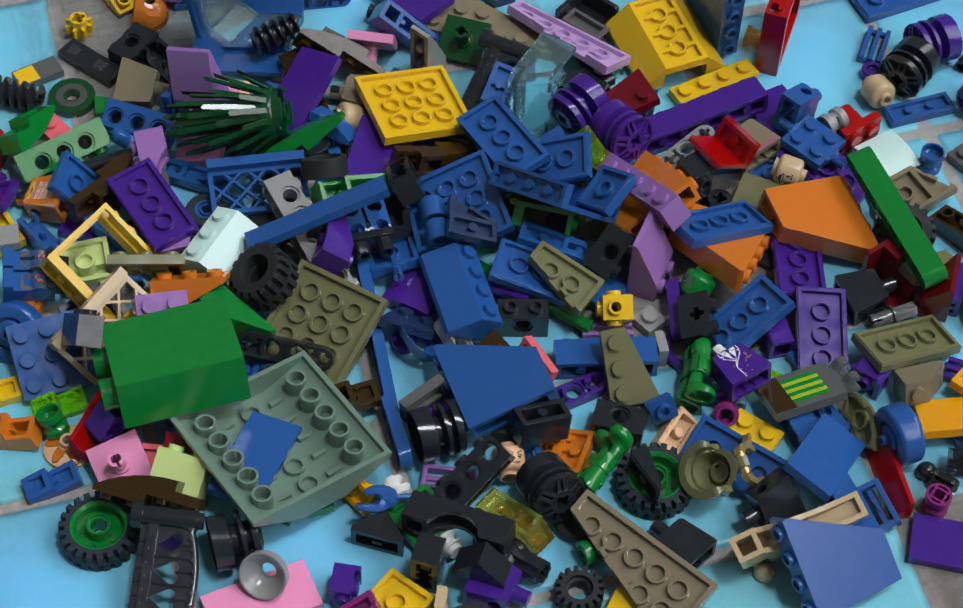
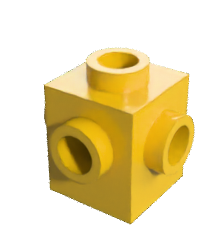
[595,290,634,327]

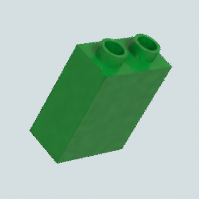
[90,296,251,429]

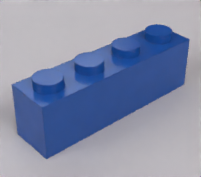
[553,336,659,380]

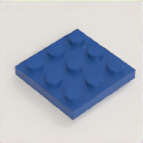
[5,308,99,403]

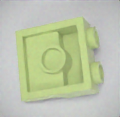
[57,236,111,297]

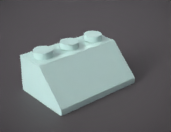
[182,206,258,288]

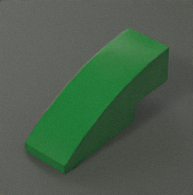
[0,104,55,156]
[310,173,393,204]

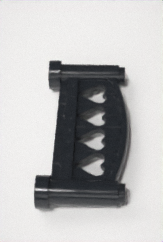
[432,28,540,143]
[128,500,205,608]

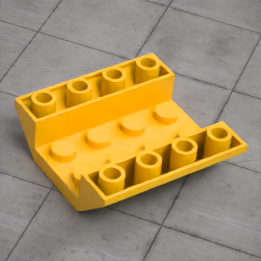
[605,0,725,90]

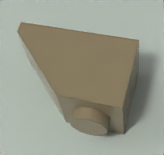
[893,360,944,406]

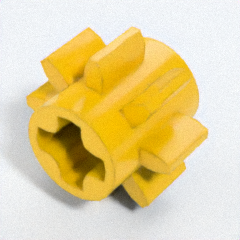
[65,12,93,40]

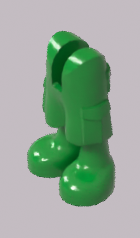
[676,337,716,415]
[577,424,634,492]

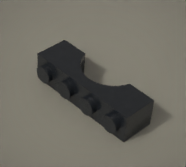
[401,490,516,558]

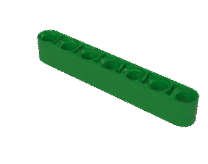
[846,146,948,289]

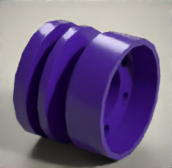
[903,13,963,63]
[547,73,610,134]
[589,99,653,162]

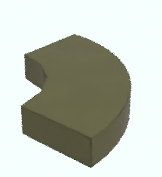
[841,393,880,451]

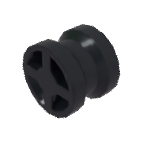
[706,189,732,207]

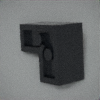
[555,0,619,38]

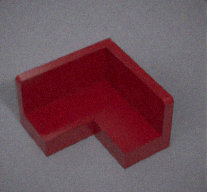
[861,239,918,309]

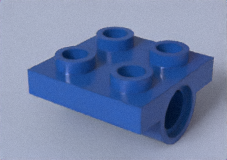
[410,195,463,255]

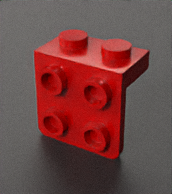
[836,104,882,154]
[688,116,761,169]

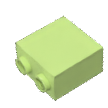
[150,443,212,513]

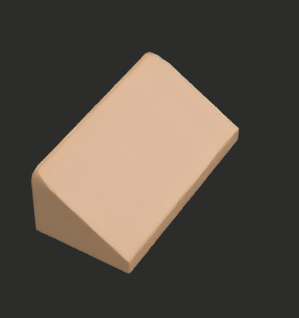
[648,406,699,455]

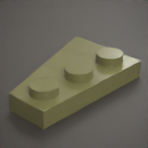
[528,240,605,318]
[107,251,185,278]
[598,327,659,405]

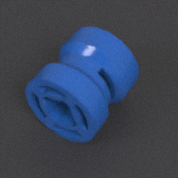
[917,143,945,176]

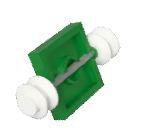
[382,474,464,559]

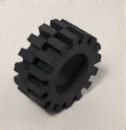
[554,565,604,608]

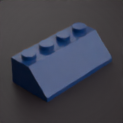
[418,243,503,341]

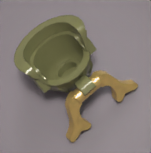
[678,433,765,500]

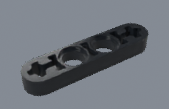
[237,330,335,371]

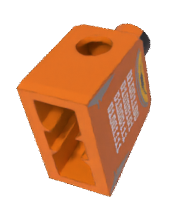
[16,175,69,223]

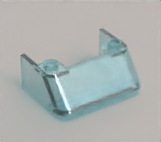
[505,31,576,136]

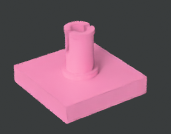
[347,29,398,63]
[85,429,152,482]

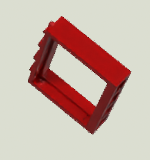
[755,0,801,77]

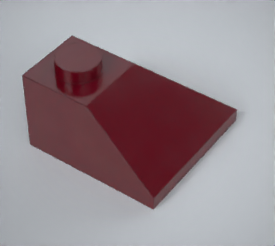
[914,253,962,323]

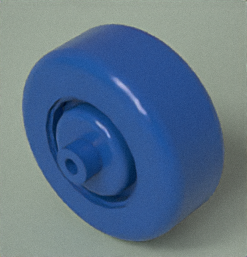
[0,300,42,363]
[875,402,926,467]

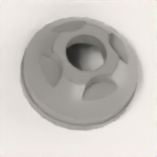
[239,550,289,600]

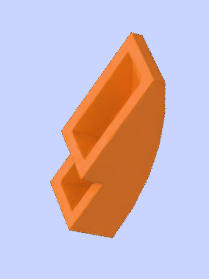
[0,413,43,450]

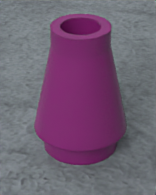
[713,398,739,427]

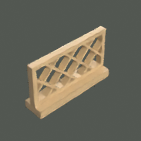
[47,266,148,386]

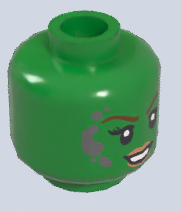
[679,266,716,296]

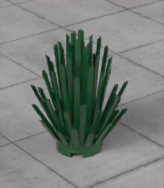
[162,69,293,157]

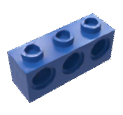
[101,98,179,149]

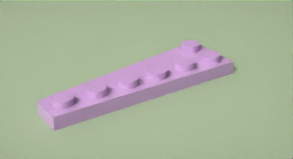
[507,0,632,75]

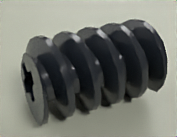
[249,12,300,56]
[0,75,46,111]

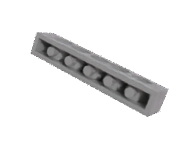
[262,170,361,287]

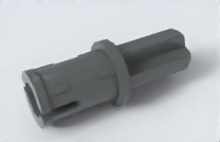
[867,301,918,329]

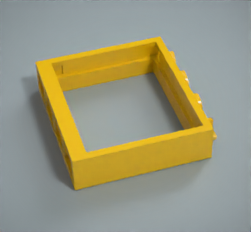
[38,202,155,324]

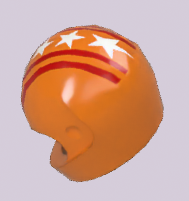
[132,0,169,32]

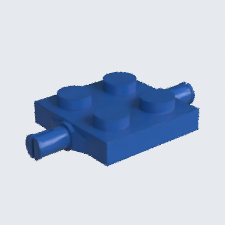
[777,114,847,172]
[369,236,421,282]

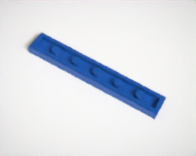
[244,175,390,248]

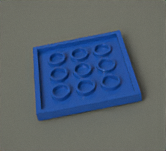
[407,149,516,257]

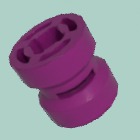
[921,483,953,518]

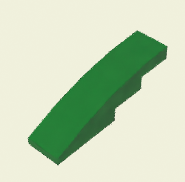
[262,111,345,154]

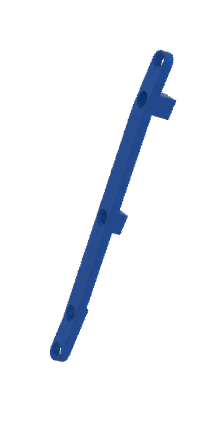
[327,146,414,469]

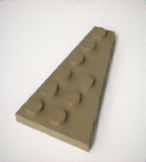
[570,489,718,608]

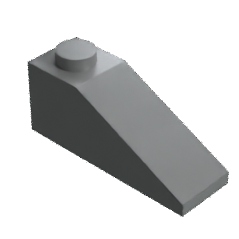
[410,24,446,70]

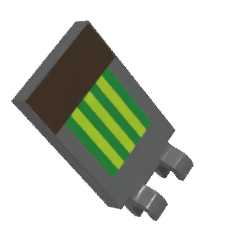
[754,356,861,422]

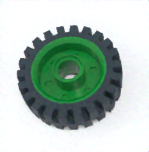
[615,442,691,521]
[58,491,141,572]

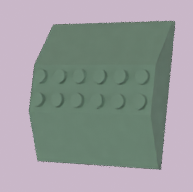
[168,350,392,527]

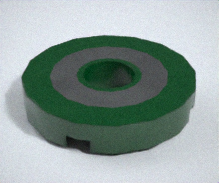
[48,78,96,118]

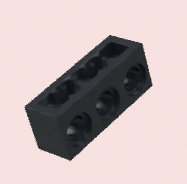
[433,433,516,506]

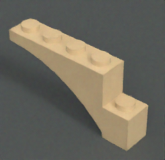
[728,490,869,570]

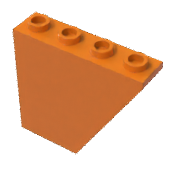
[602,150,701,237]
[758,175,879,264]
[668,203,771,292]

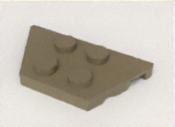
[873,165,957,221]

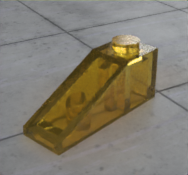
[475,487,555,555]

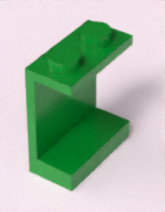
[512,200,581,236]

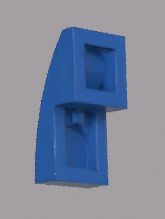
[20,460,84,503]

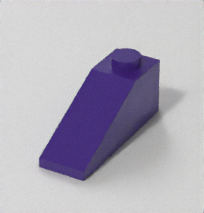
[311,215,354,276]

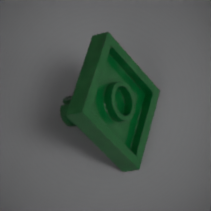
[438,14,492,68]

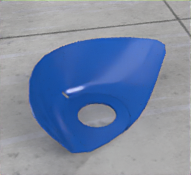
[398,325,457,362]

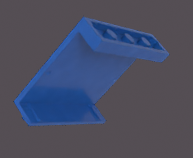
[488,160,622,223]

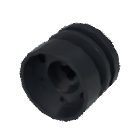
[878,36,941,98]
[406,398,467,464]
[515,451,586,524]
[205,509,264,573]

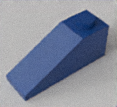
[367,0,440,48]

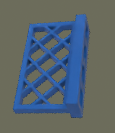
[206,149,310,216]

